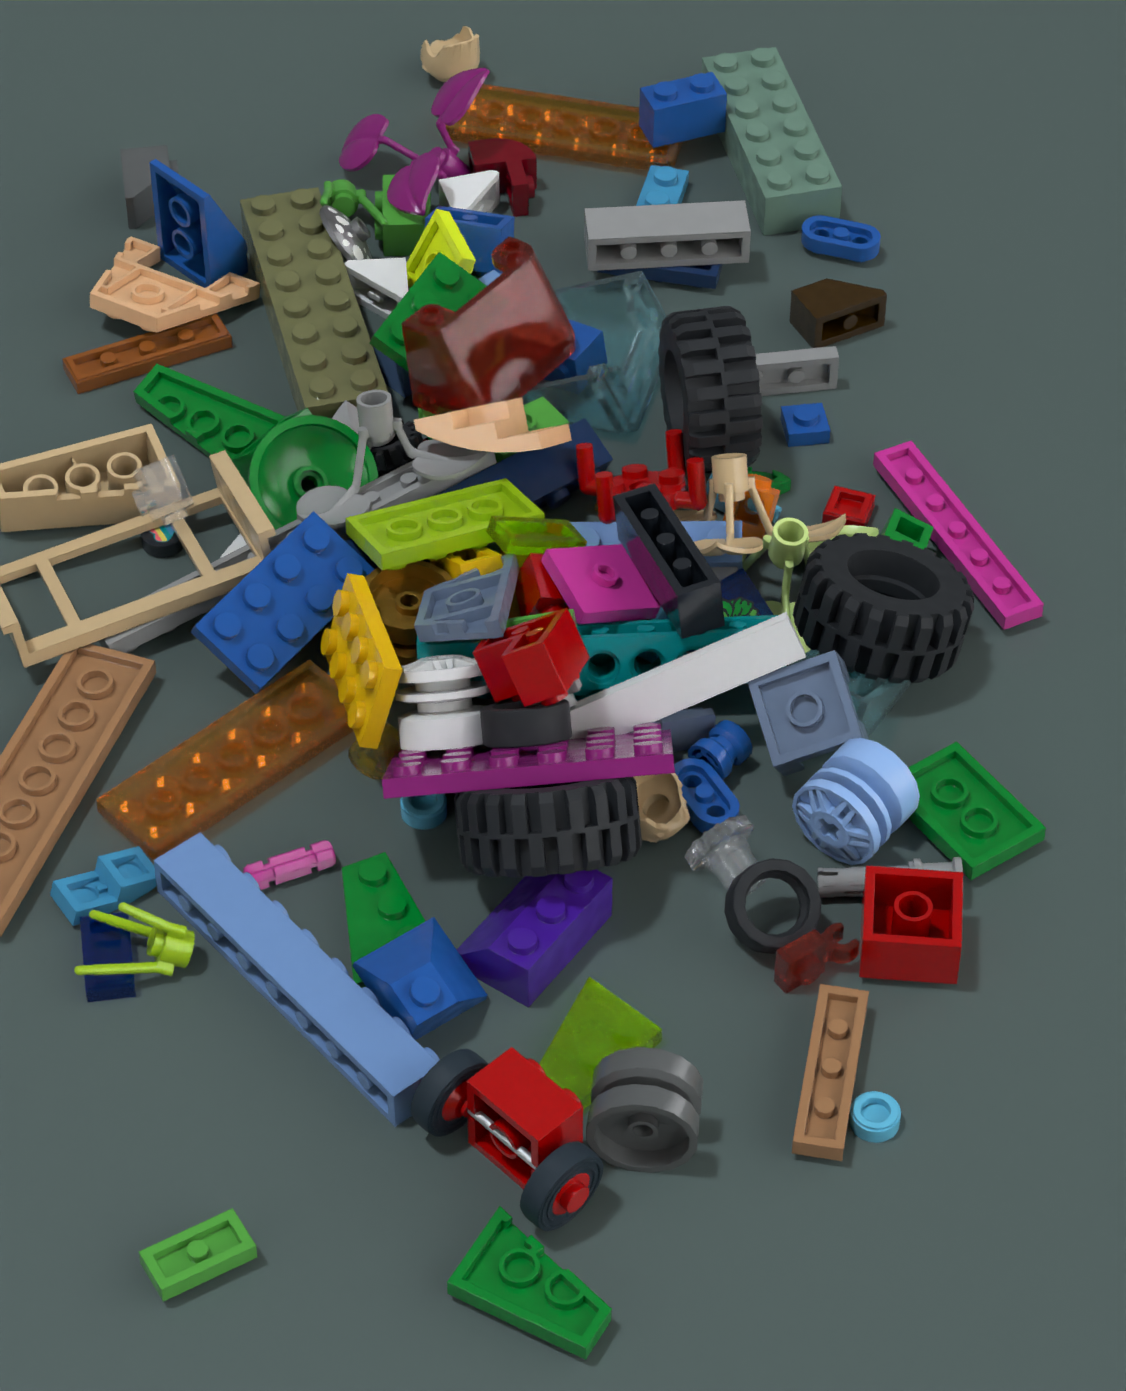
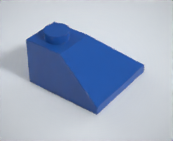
[352,917,488,1040]

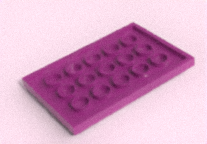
[382,723,675,799]

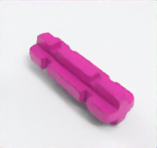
[243,840,336,890]

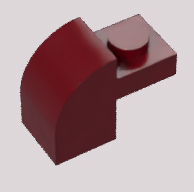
[468,138,537,217]

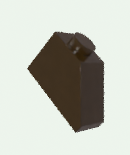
[789,278,887,348]

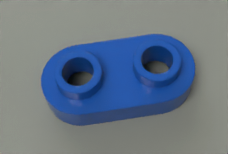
[801,215,881,262]
[674,758,740,836]

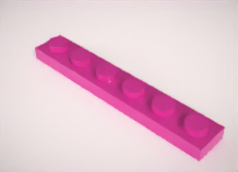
[873,440,1044,630]

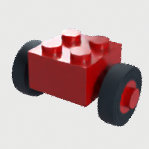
[411,1047,604,1231]

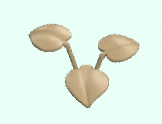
[674,453,846,556]

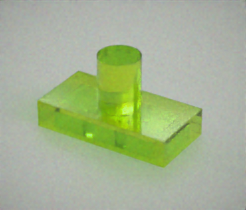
[486,516,587,567]

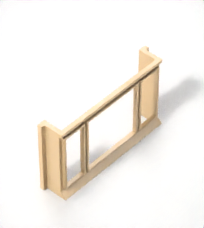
[0,450,276,668]

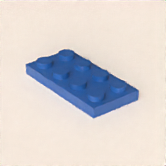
[191,511,375,695]

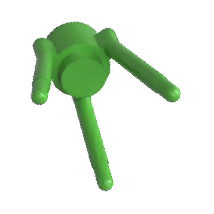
[320,179,388,226]

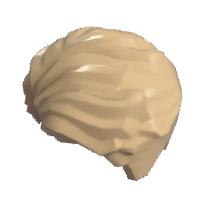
[420,26,480,82]
[634,773,690,843]

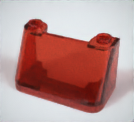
[401,236,576,415]

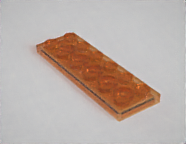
[446,84,683,170]
[96,659,353,860]

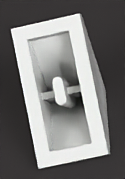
[438,170,500,213]
[344,257,408,319]

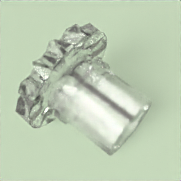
[684,815,767,895]

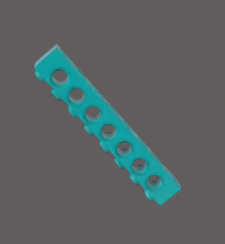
[417,615,786,699]

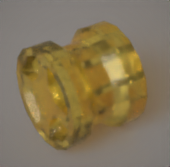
[348,723,402,779]

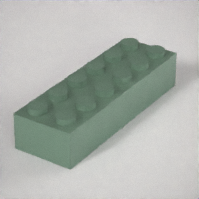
[701,47,842,236]

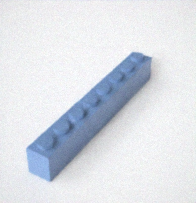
[154,832,440,1127]

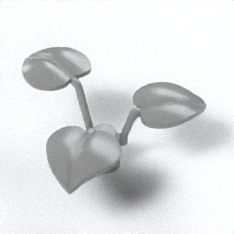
[296,390,490,528]

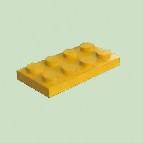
[321,573,402,749]

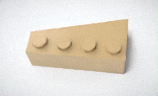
[0,423,180,532]

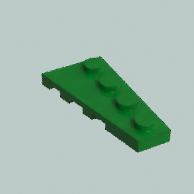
[133,364,286,460]

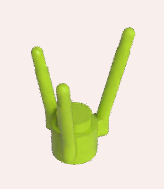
[74,902,195,976]

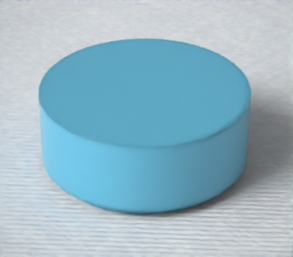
[400,793,447,830]
[849,1091,901,1143]

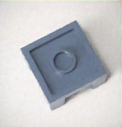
[748,650,869,776]

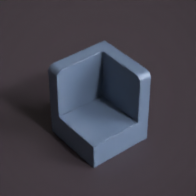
[653,707,716,752]

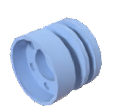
[792,738,920,865]

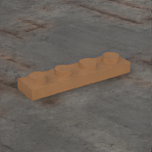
[792,984,869,1161]

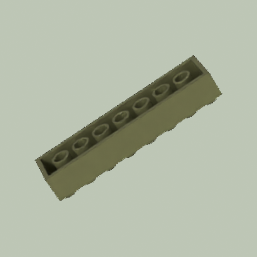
[240,187,388,418]

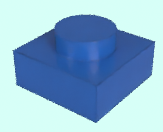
[780,403,830,447]

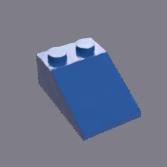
[149,159,248,288]

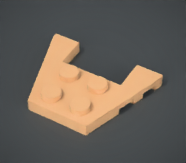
[90,236,260,333]

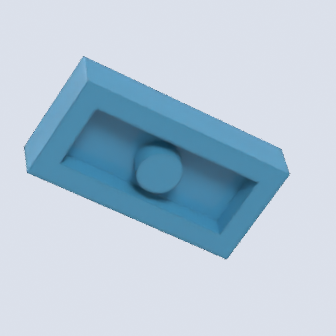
[636,165,689,206]

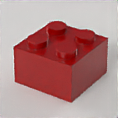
[859,865,963,985]

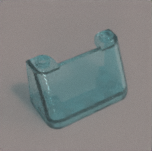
[511,271,667,434]

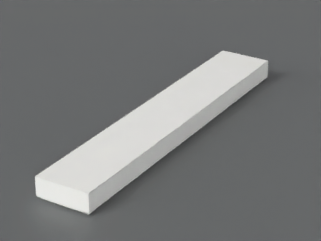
[570,612,806,739]

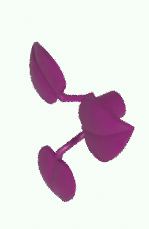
[339,68,491,216]

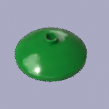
[248,415,378,530]

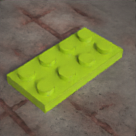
[345,478,545,570]

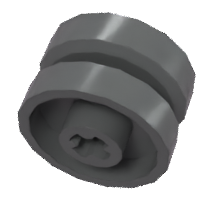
[586,1047,703,1173]

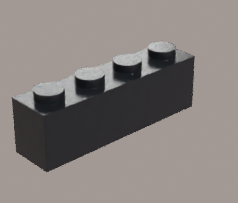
[613,483,725,639]

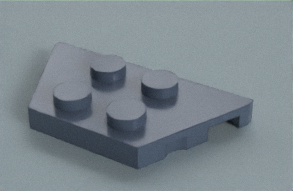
[414,552,520,642]

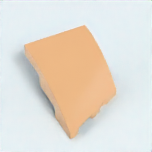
[414,397,572,453]

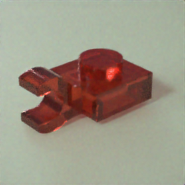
[774,922,860,994]

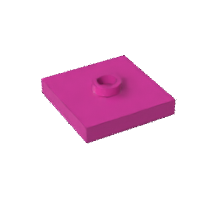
[541,544,661,624]

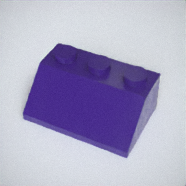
[457,869,613,1008]

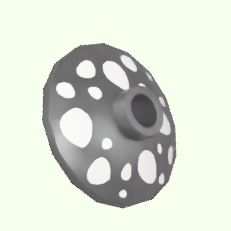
[319,205,372,260]

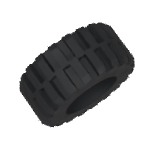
[658,306,763,473]
[793,533,975,684]
[454,777,642,877]

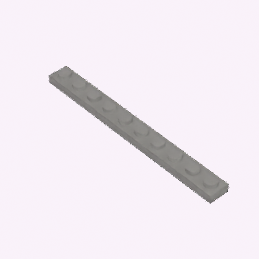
[99,452,497,653]

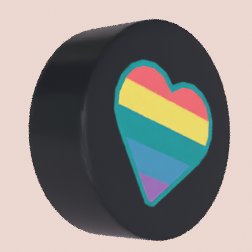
[141,523,184,558]

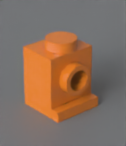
[723,474,781,540]

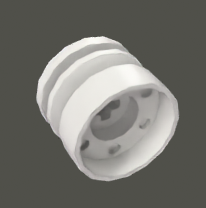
[395,655,490,751]

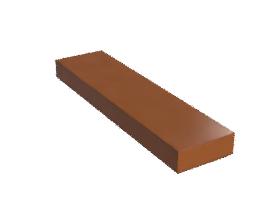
[62,313,233,394]

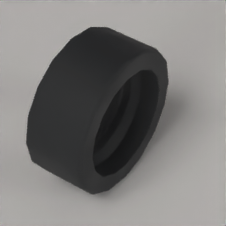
[480,699,572,748]
[724,858,822,954]

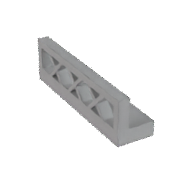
[756,346,839,396]

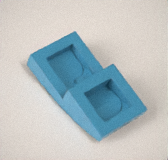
[50,846,157,926]

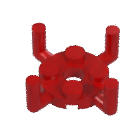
[576,429,707,524]

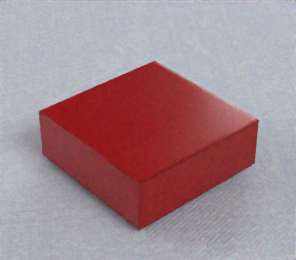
[822,485,876,527]

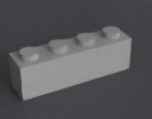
[584,200,751,271]

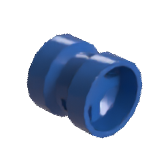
[688,720,753,780]

